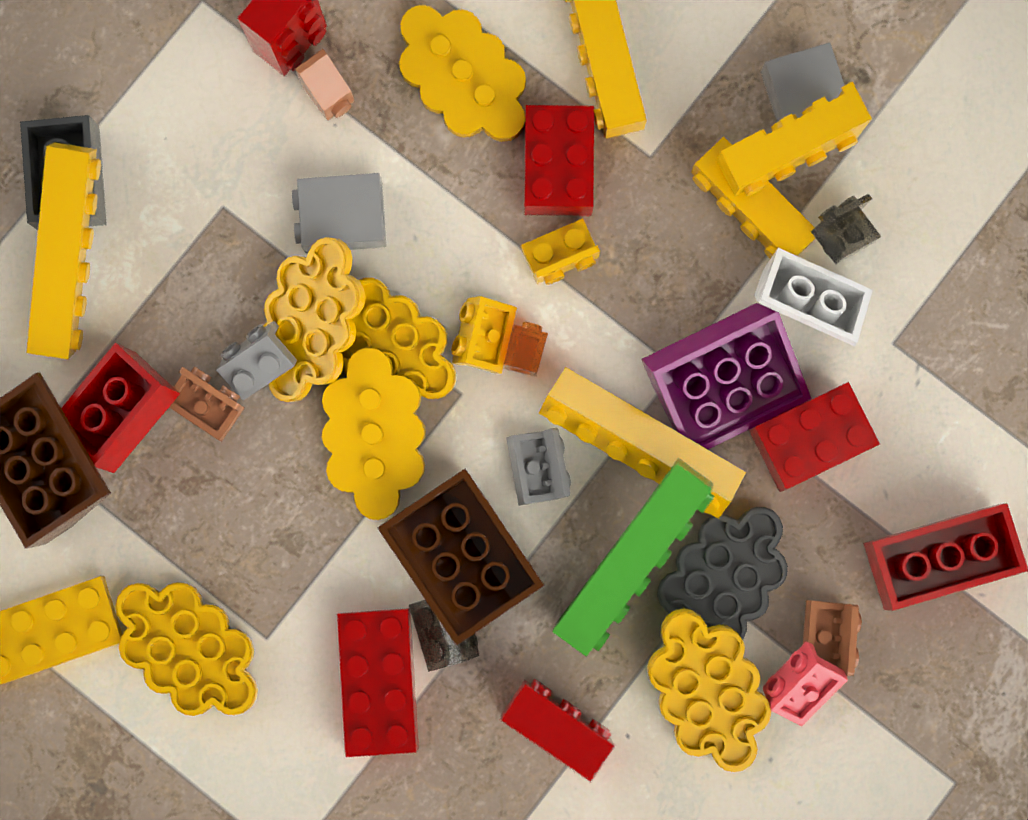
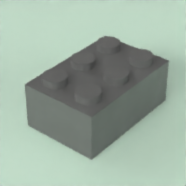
[20,115,107,230]

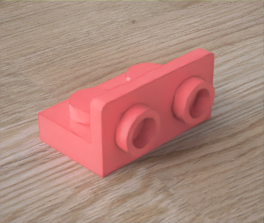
[763,642,848,726]

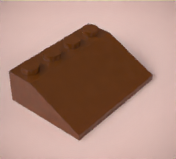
[0,372,111,549]
[377,469,545,646]

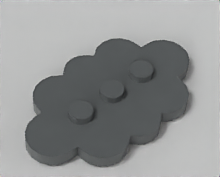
[657,507,788,640]

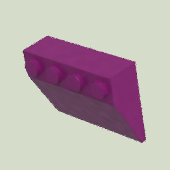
[641,302,812,450]

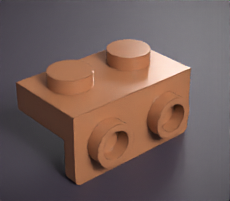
[169,366,244,442]
[803,600,862,676]

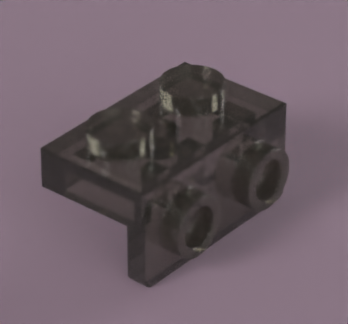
[811,193,882,265]
[409,600,479,672]

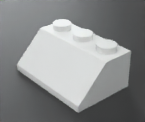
[754,247,873,346]

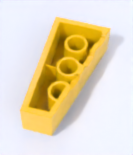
[717,81,872,196]

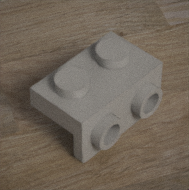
[216,321,297,400]
[506,428,571,506]

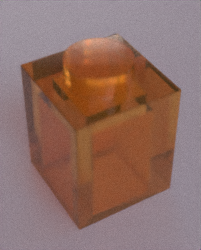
[504,322,548,377]

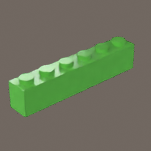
[552,458,714,657]

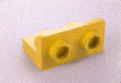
[521,218,600,285]
[451,296,517,374]

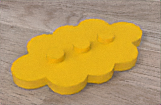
[399,5,526,142]
[263,237,365,402]
[341,278,456,399]
[322,347,426,520]
[115,582,258,716]
[647,608,771,772]

